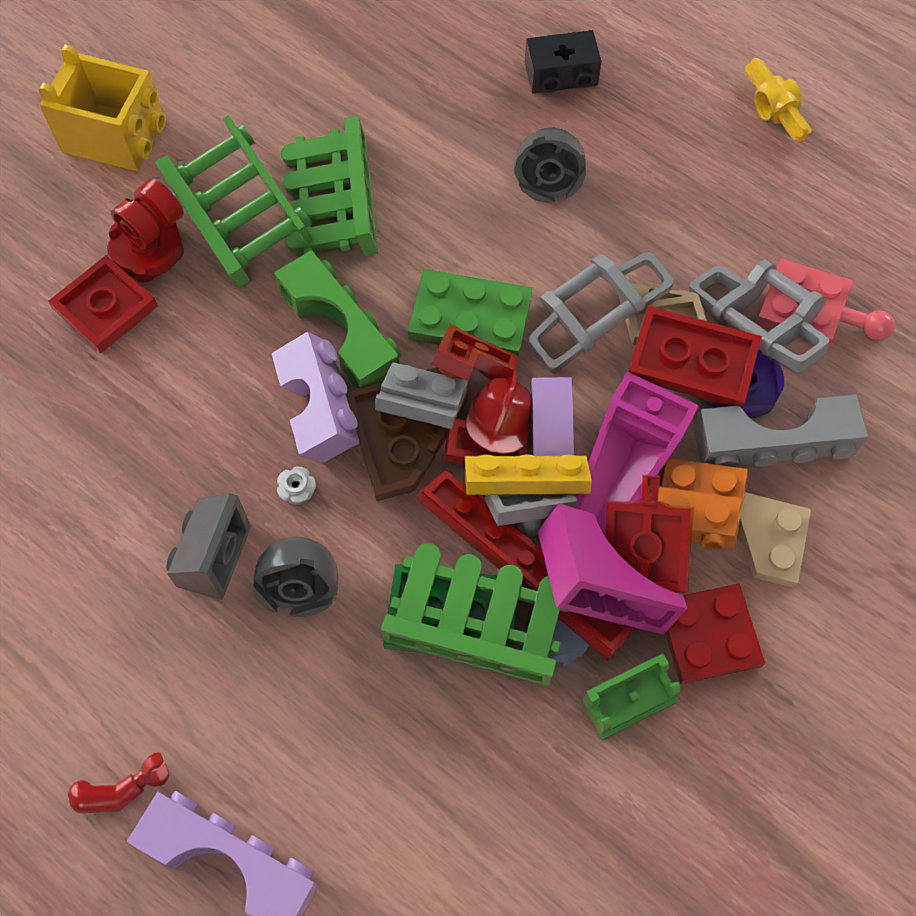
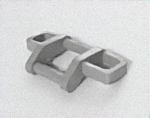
[529,252,674,373]
[689,259,829,372]

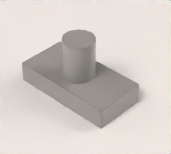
[485,494,578,538]

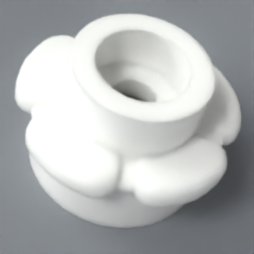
[277,466,316,505]

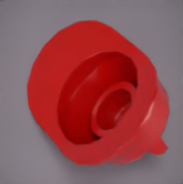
[466,372,532,455]

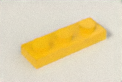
[465,454,592,495]

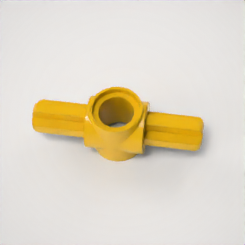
[745,58,812,143]

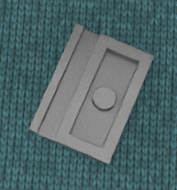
[375,362,468,429]

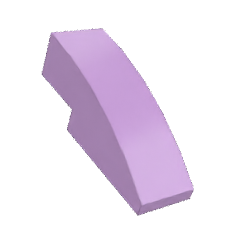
[530,377,574,456]

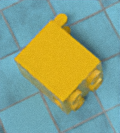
[38,45,166,172]

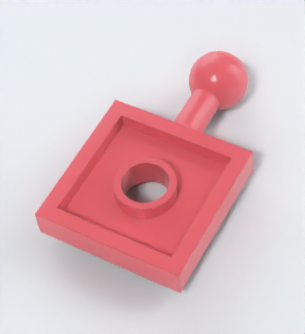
[756,258,895,348]

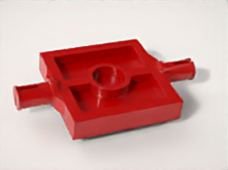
[605,475,694,593]

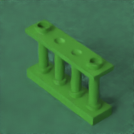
[155,115,312,288]

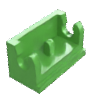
[582,653,681,741]

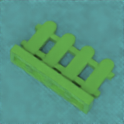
[281,115,378,256]
[381,543,568,686]

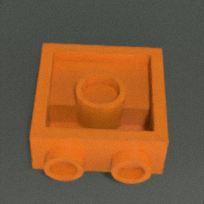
[658,458,748,551]

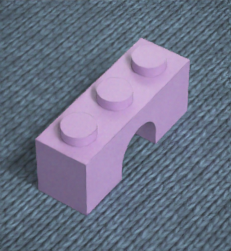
[272,332,360,464]

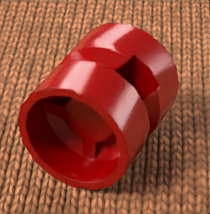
[111,178,184,249]

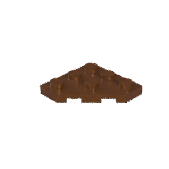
[346,367,468,501]

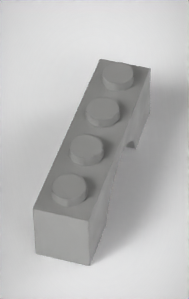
[693,394,868,467]

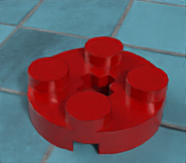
[107,223,184,283]

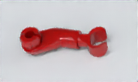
[68,752,169,814]

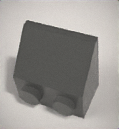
[166,493,251,600]

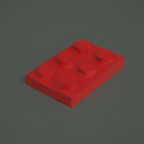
[628,305,762,408]

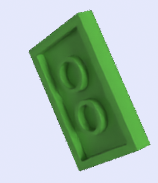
[408,269,533,359]

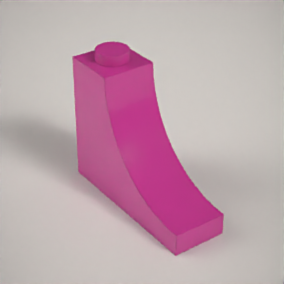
[538,504,688,635]

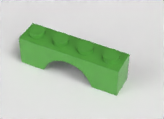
[274,250,401,389]

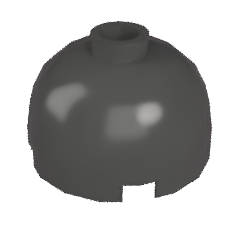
[514,127,586,202]
[252,537,338,617]

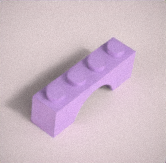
[126,791,319,916]

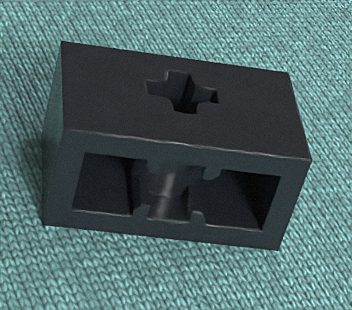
[524,30,602,94]

